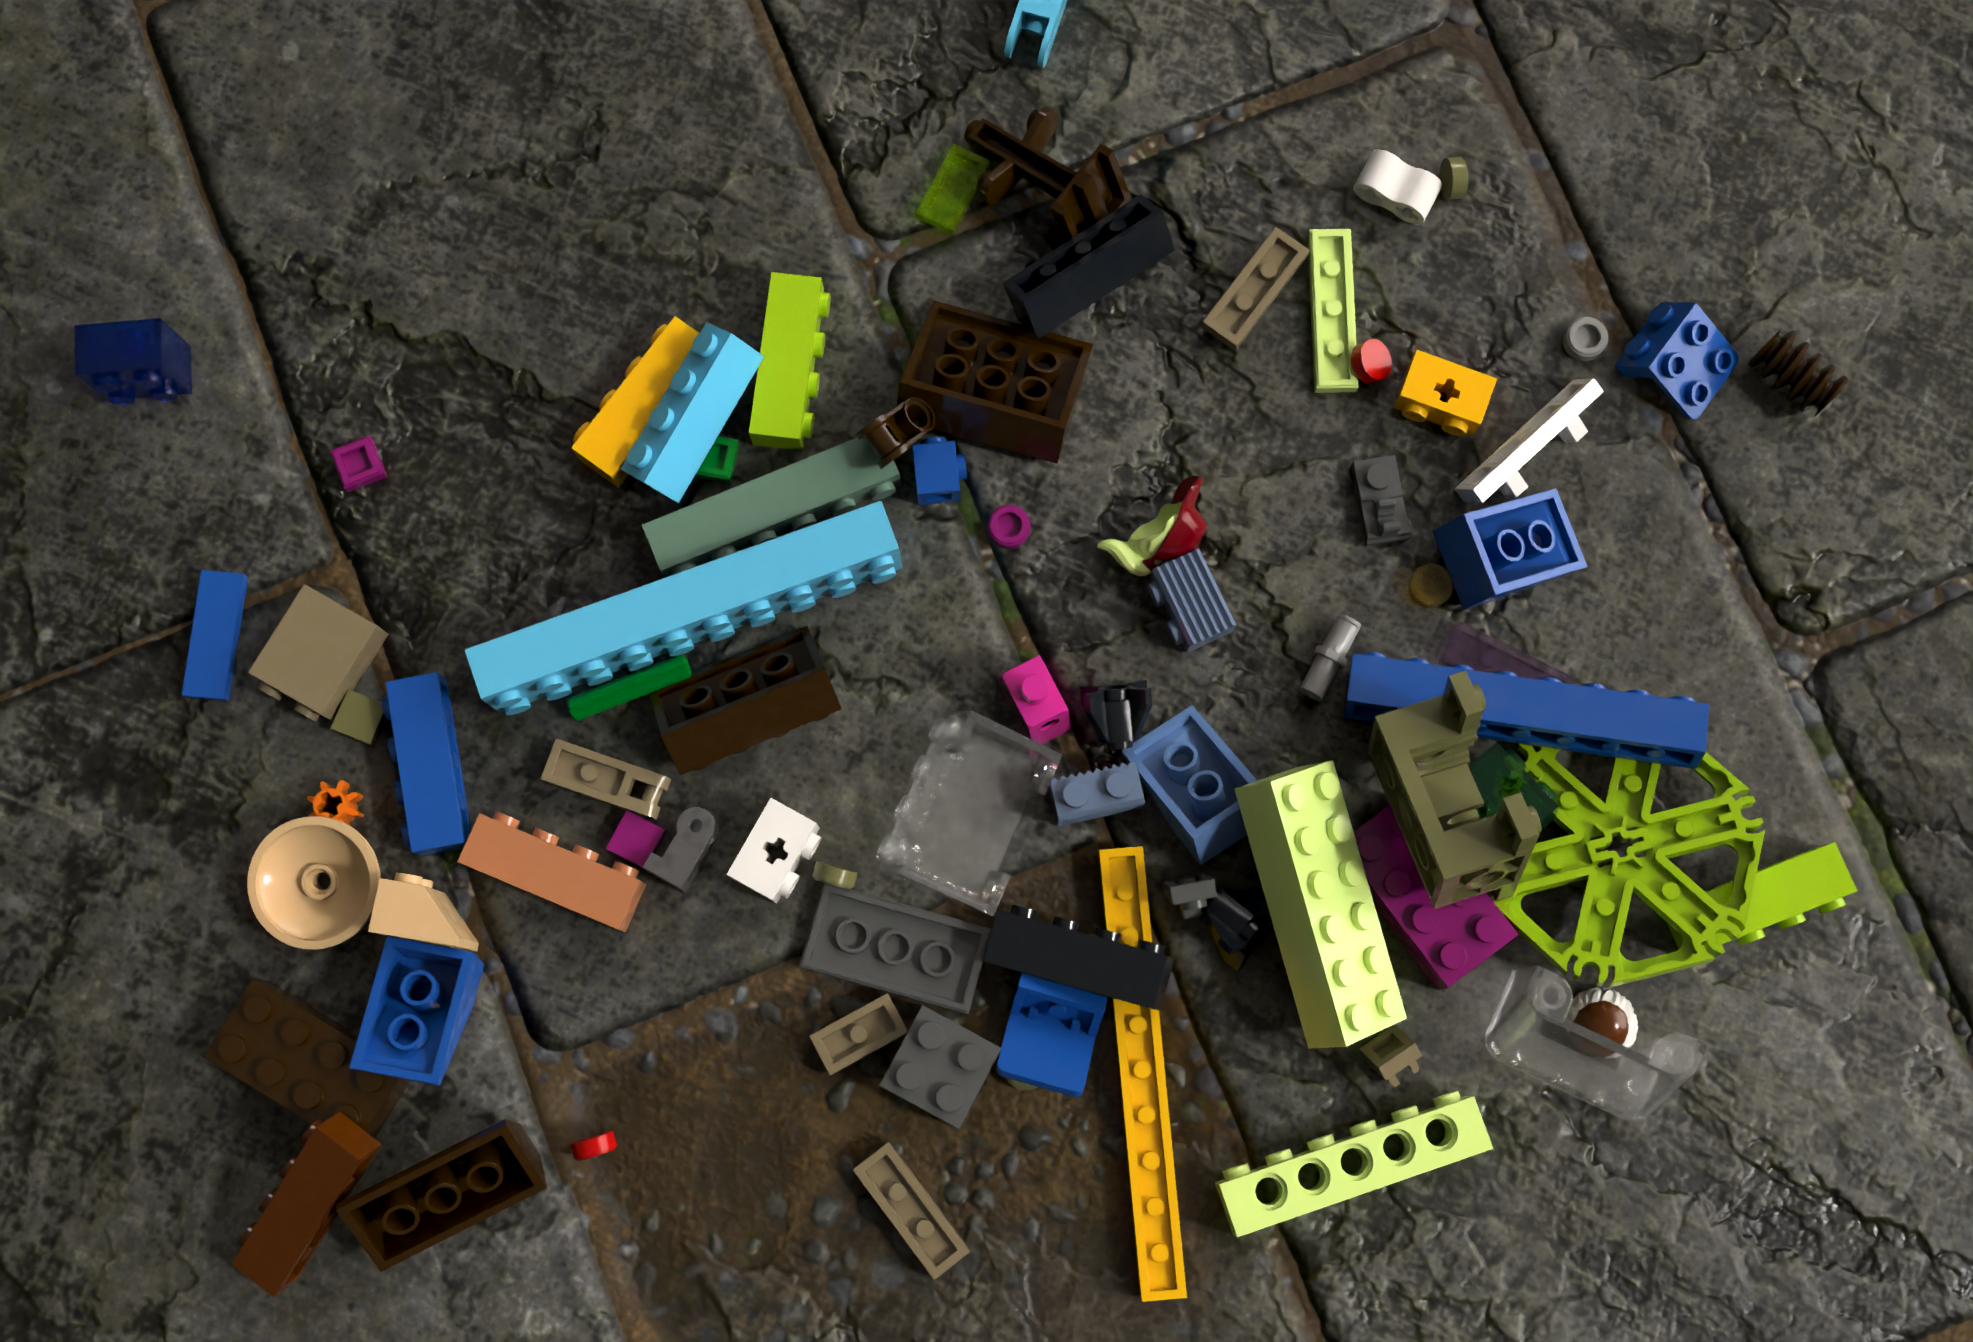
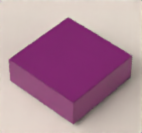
[330,435,387,492]
[606,810,667,868]

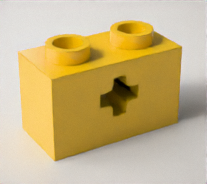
[1393,350,1497,437]

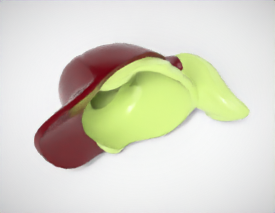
[1097,476,1207,576]

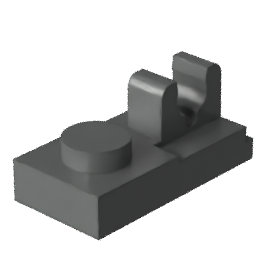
[1351,455,1410,546]
[1160,872,1217,919]

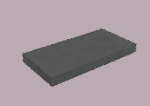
[799,882,992,1015]

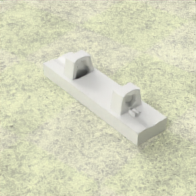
[1454,378,1604,503]

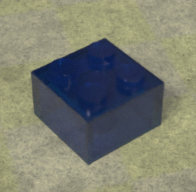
[74,318,192,405]

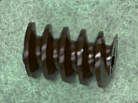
[1748,329,1849,418]

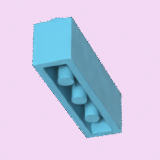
[621,322,764,503]

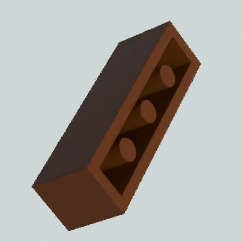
[232,1111,382,1297]

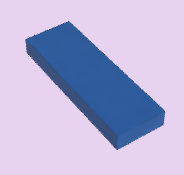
[182,570,248,702]

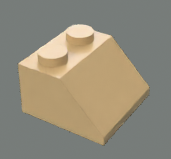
[368,872,479,952]

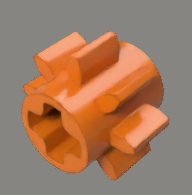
[307,780,364,825]

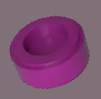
[988,505,1030,549]

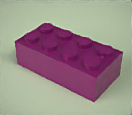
[1354,805,1519,990]

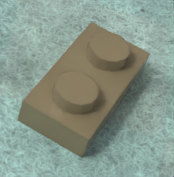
[809,993,908,1076]

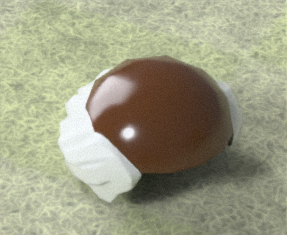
[1566,987,1638,1054]

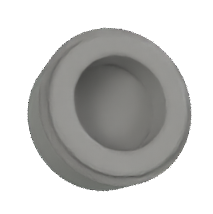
[1563,317,1608,361]

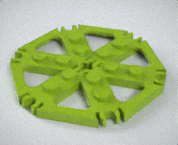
[1486,743,1765,988]

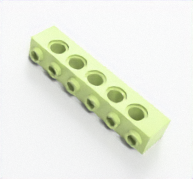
[1215,1091,1493,1238]

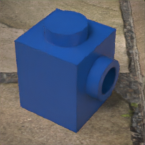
[913,437,967,505]

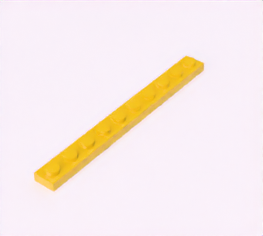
[1099,846,1187,1302]

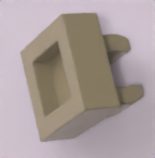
[1359,1025,1422,1087]

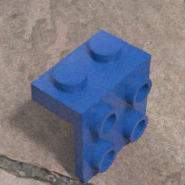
[1614,302,1739,419]
[996,973,1108,1097]

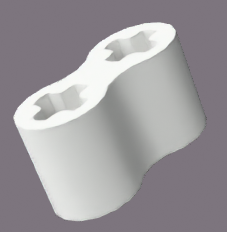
[1353,149,1442,224]

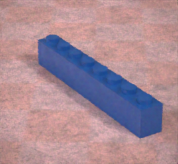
[1343,652,1709,769]

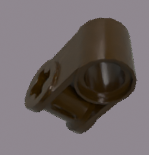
[855,396,936,469]

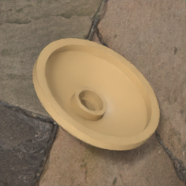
[247,816,381,950]

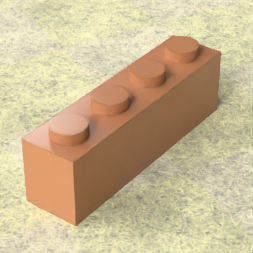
[457,811,647,933]

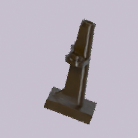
[964,107,1131,242]

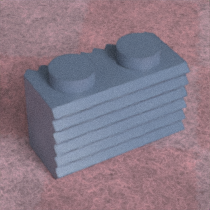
[1147,549,1236,653]
[1049,761,1145,827]

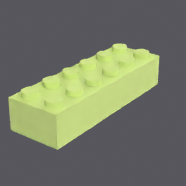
[1234,760,1407,1049]

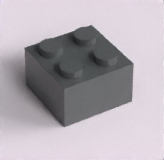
[879,1005,1002,1129]

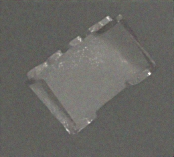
[877,710,1062,916]

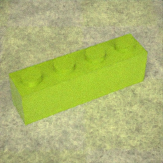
[749,272,831,451]
[1667,842,1857,957]

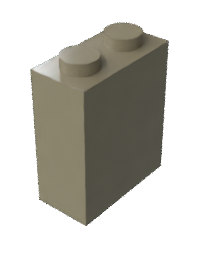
[248,584,388,722]

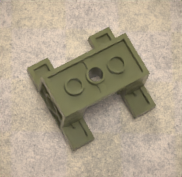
[1367,670,1542,909]

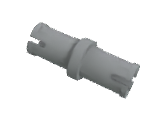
[1299,614,1361,701]

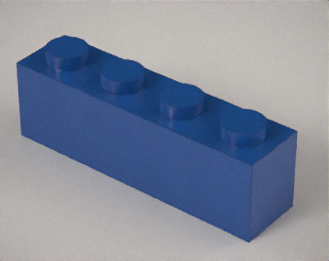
[382,672,471,857]

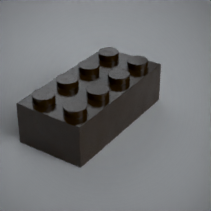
[203,979,410,1138]

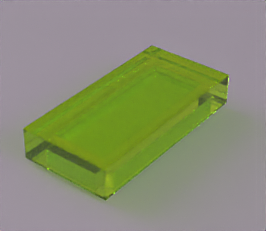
[916,143,990,235]

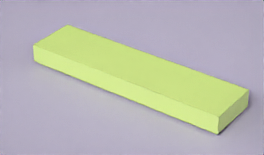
[1307,229,1359,393]

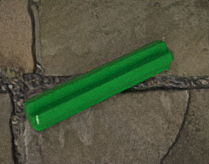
[567,655,692,721]

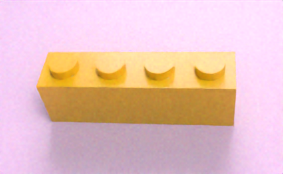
[571,316,699,488]

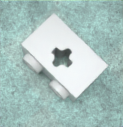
[727,798,822,904]

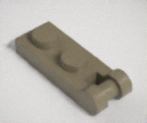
[540,739,672,820]

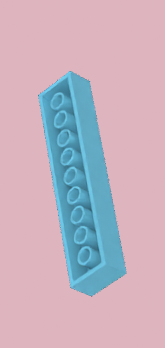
[465,501,902,715]

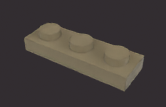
[1201,227,1310,351]
[853,1142,971,1280]

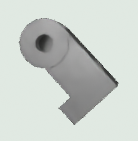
[643,807,718,893]

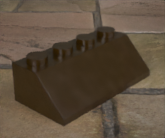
[649,626,842,775]
[336,1119,547,1272]

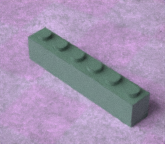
[642,437,901,578]

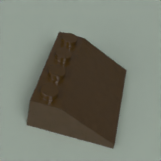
[896,300,1093,464]

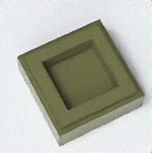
[330,689,386,746]

